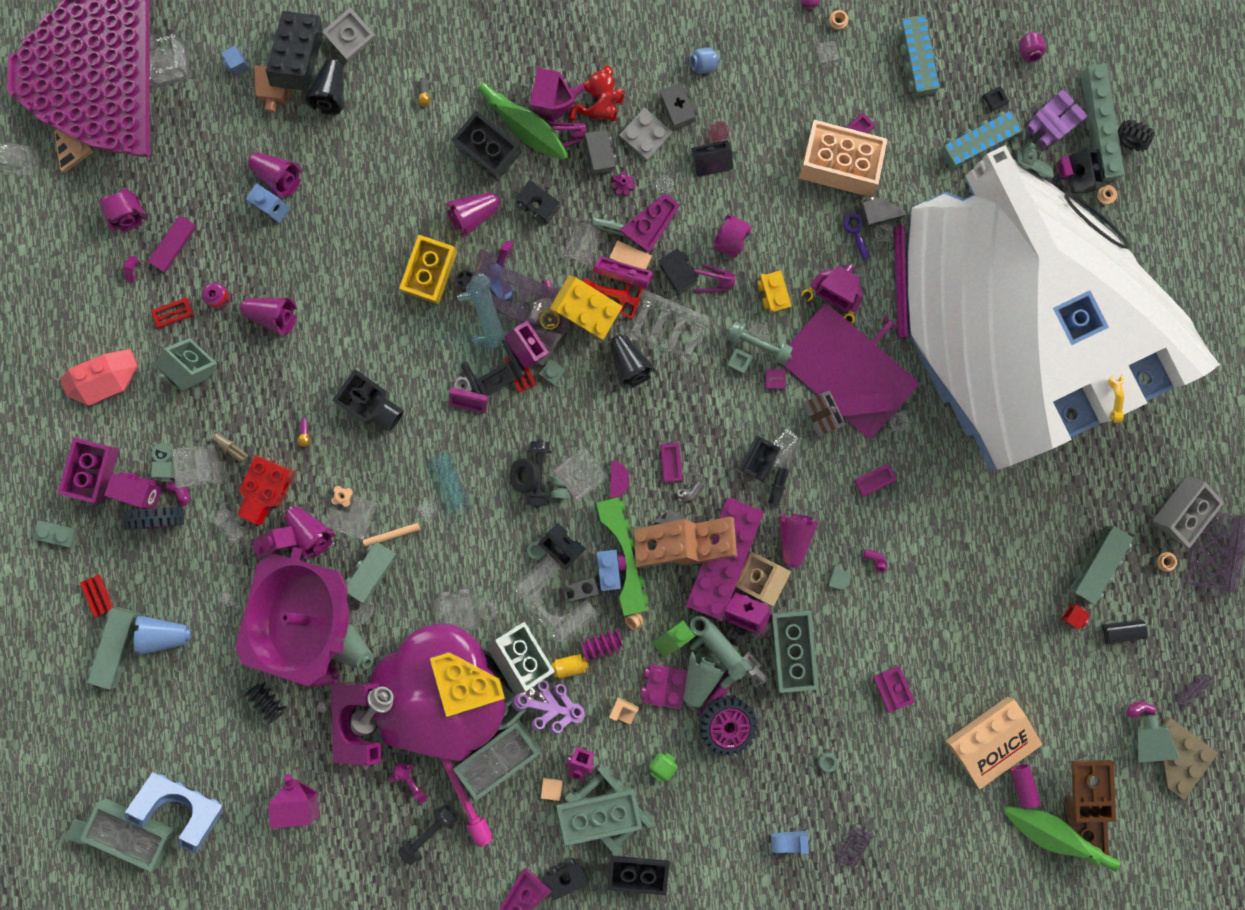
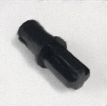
[768,467,789,506]

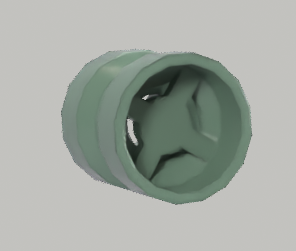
[550,478,570,499]

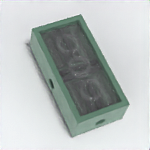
[453,719,541,801]
[80,799,176,872]

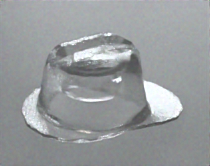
[0,143,40,176]

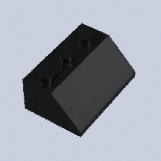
[607,855,670,895]

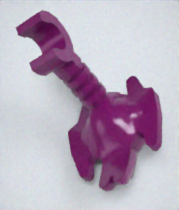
[388,763,427,804]

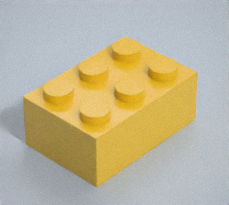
[399,235,458,305]
[549,275,623,340]

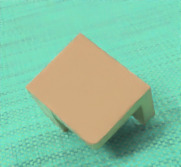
[609,697,639,724]

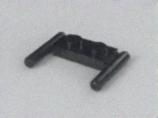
[461,338,526,396]

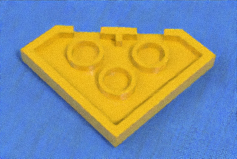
[430,652,505,717]

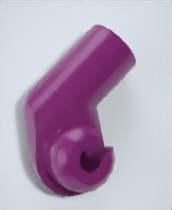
[166,482,191,506]

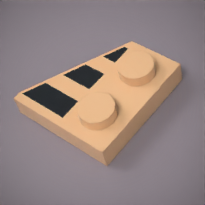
[54,129,94,173]

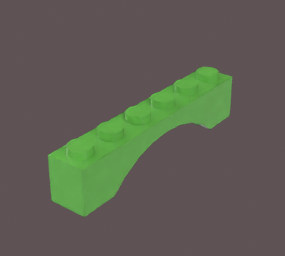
[596,497,649,616]

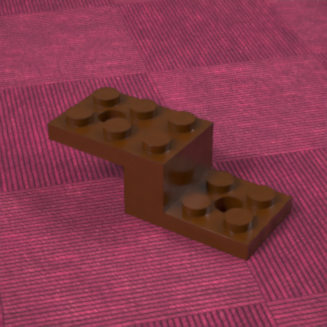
[1065,760,1116,857]

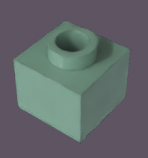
[151,462,178,482]

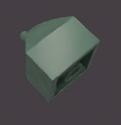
[155,338,217,391]

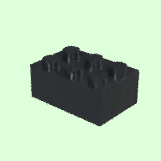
[452,111,522,181]

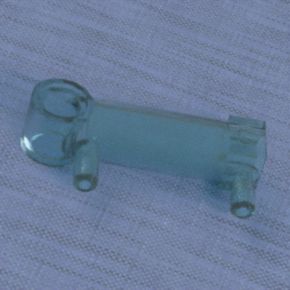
[457,273,505,348]

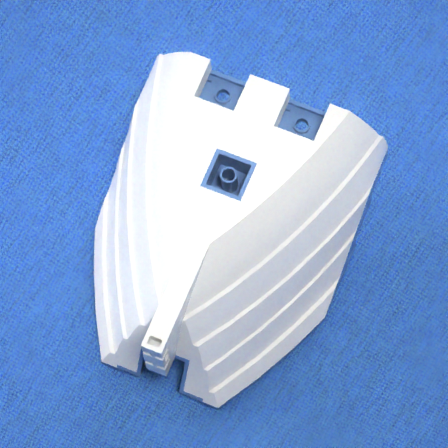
[907,145,1220,471]

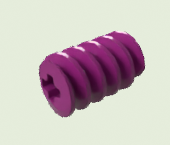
[581,628,623,662]

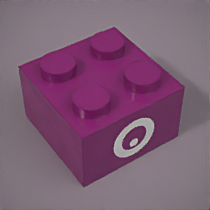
[104,471,163,508]

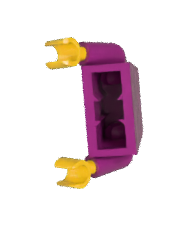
[802,264,863,324]

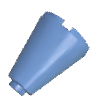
[134,616,191,655]

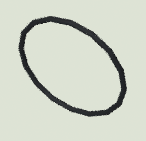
[1064,192,1129,249]

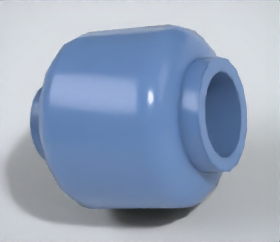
[690,47,719,74]

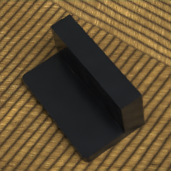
[691,140,734,177]

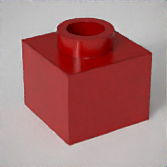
[1060,604,1090,630]

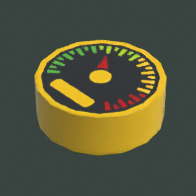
[540,310,559,329]

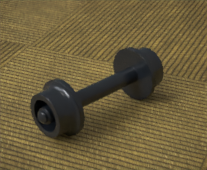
[525,438,552,509]
[398,804,458,865]

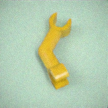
[1108,375,1125,423]

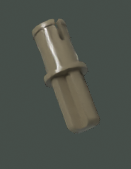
[211,433,248,463]

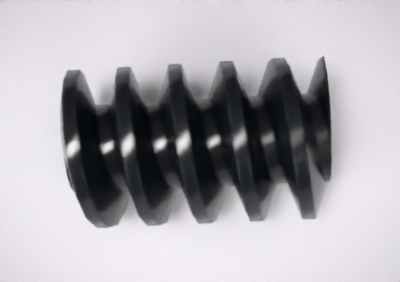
[244,682,286,725]

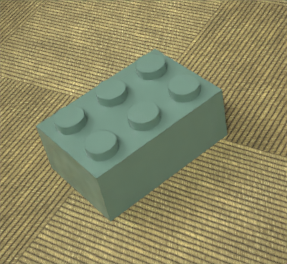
[486,621,555,696]

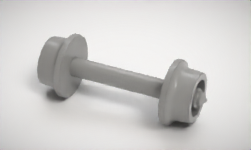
[350,686,393,736]

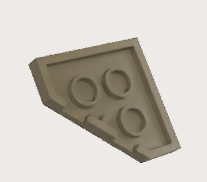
[1161,717,1218,800]

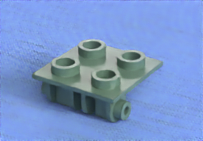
[1016,143,1054,178]

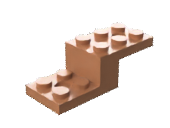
[634,517,737,568]

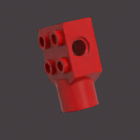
[237,455,296,525]

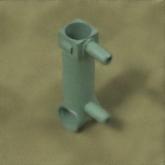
[690,615,752,689]

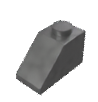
[860,197,906,229]

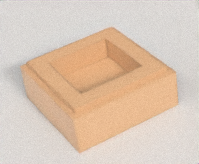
[541,778,563,801]

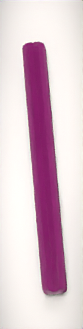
[894,225,908,338]

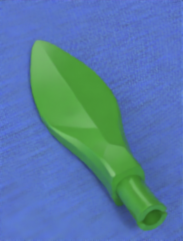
[478,82,567,159]
[1004,806,1120,872]

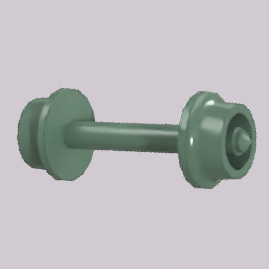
[727,322,793,366]

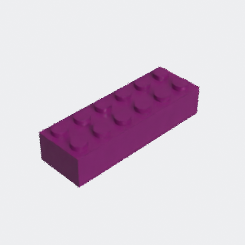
[685,497,764,620]

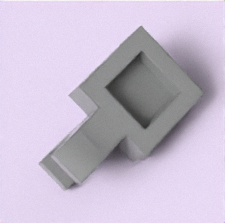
[742,651,768,688]

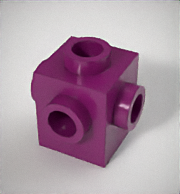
[565,747,594,781]

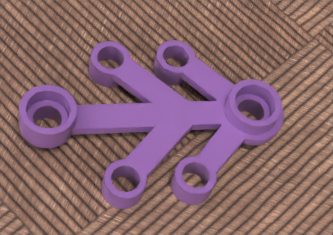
[512,680,584,735]

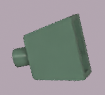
[1138,715,1179,763]

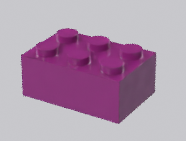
[57,437,120,504]

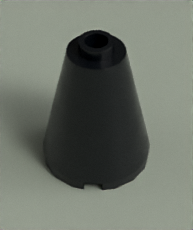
[305,59,344,115]
[610,334,656,389]

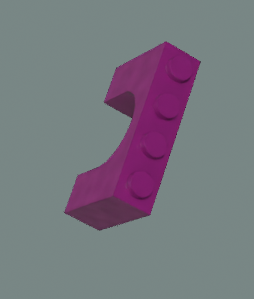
[331,682,381,766]

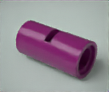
[1010,764,1041,809]

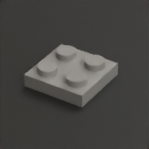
[322,7,376,62]
[619,107,672,162]

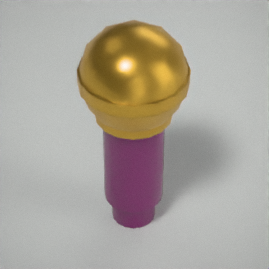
[297,418,311,447]

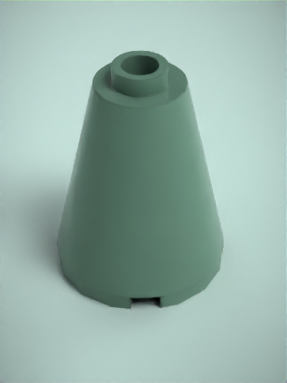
[332,624,374,670]
[683,652,727,708]

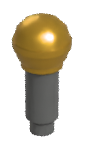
[418,78,431,107]

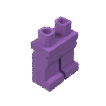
[1026,89,1087,148]

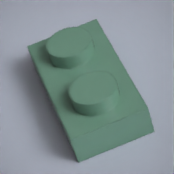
[33,520,77,547]

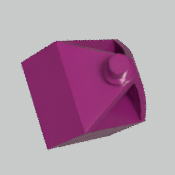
[530,68,585,121]
[268,774,319,829]

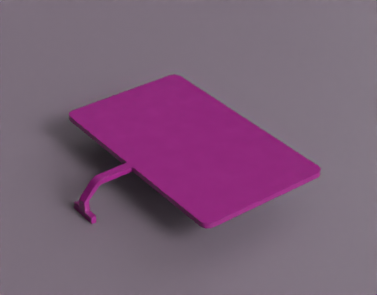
[785,304,919,438]

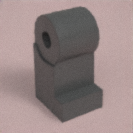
[562,576,601,602]

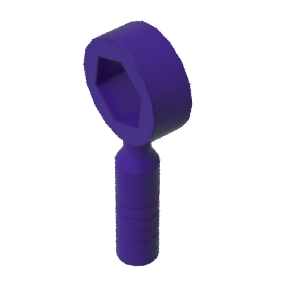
[843,213,870,260]

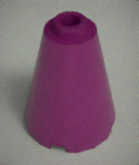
[248,152,302,198]
[445,192,501,238]
[240,298,297,336]
[284,506,336,560]
[779,513,818,568]

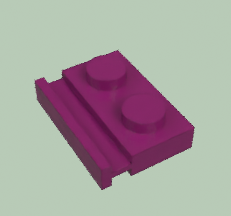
[873,665,915,713]

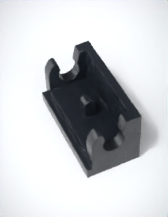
[739,435,781,482]

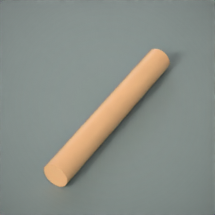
[363,523,420,547]

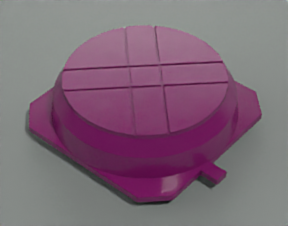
[235,547,349,686]

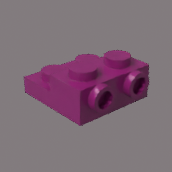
[640,663,688,709]

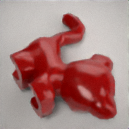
[569,65,626,121]

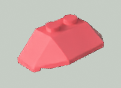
[60,349,138,406]

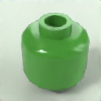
[649,752,678,783]

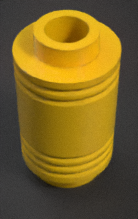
[552,654,589,679]

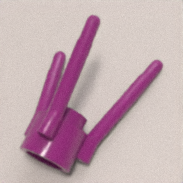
[546,121,586,147]
[693,263,736,293]

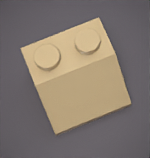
[735,552,791,606]

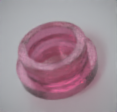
[710,121,729,141]

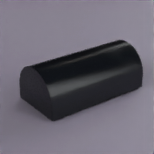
[1102,619,1148,644]

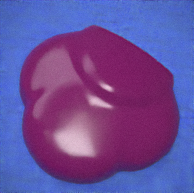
[368,623,505,761]

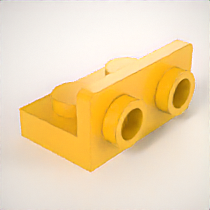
[757,270,792,314]

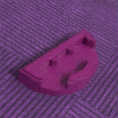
[610,460,630,499]

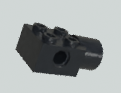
[332,369,404,432]

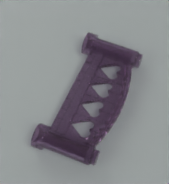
[465,249,572,338]

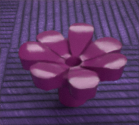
[610,172,635,196]

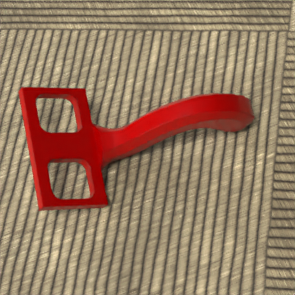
[582,279,644,319]

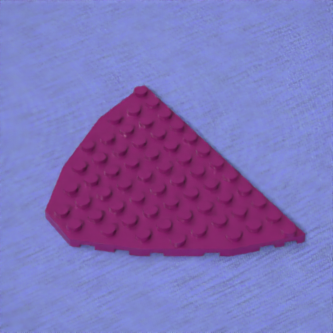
[7,0,150,158]

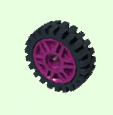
[122,507,184,530]
[698,696,758,757]

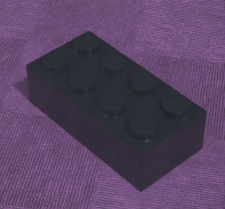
[266,11,323,91]

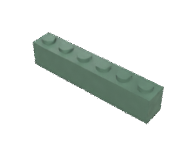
[1080,63,1125,182]

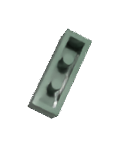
[345,542,397,605]

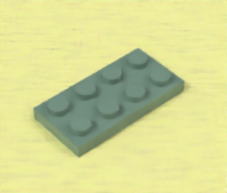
[557,788,642,846]

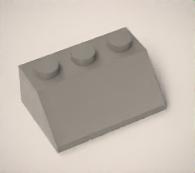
[1153,475,1224,548]

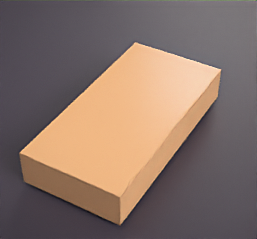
[610,241,652,270]

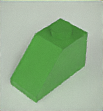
[652,619,695,658]

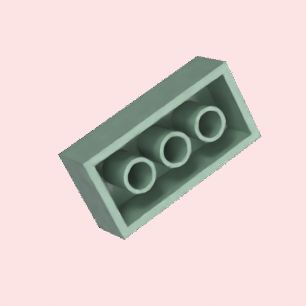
[770,609,819,693]

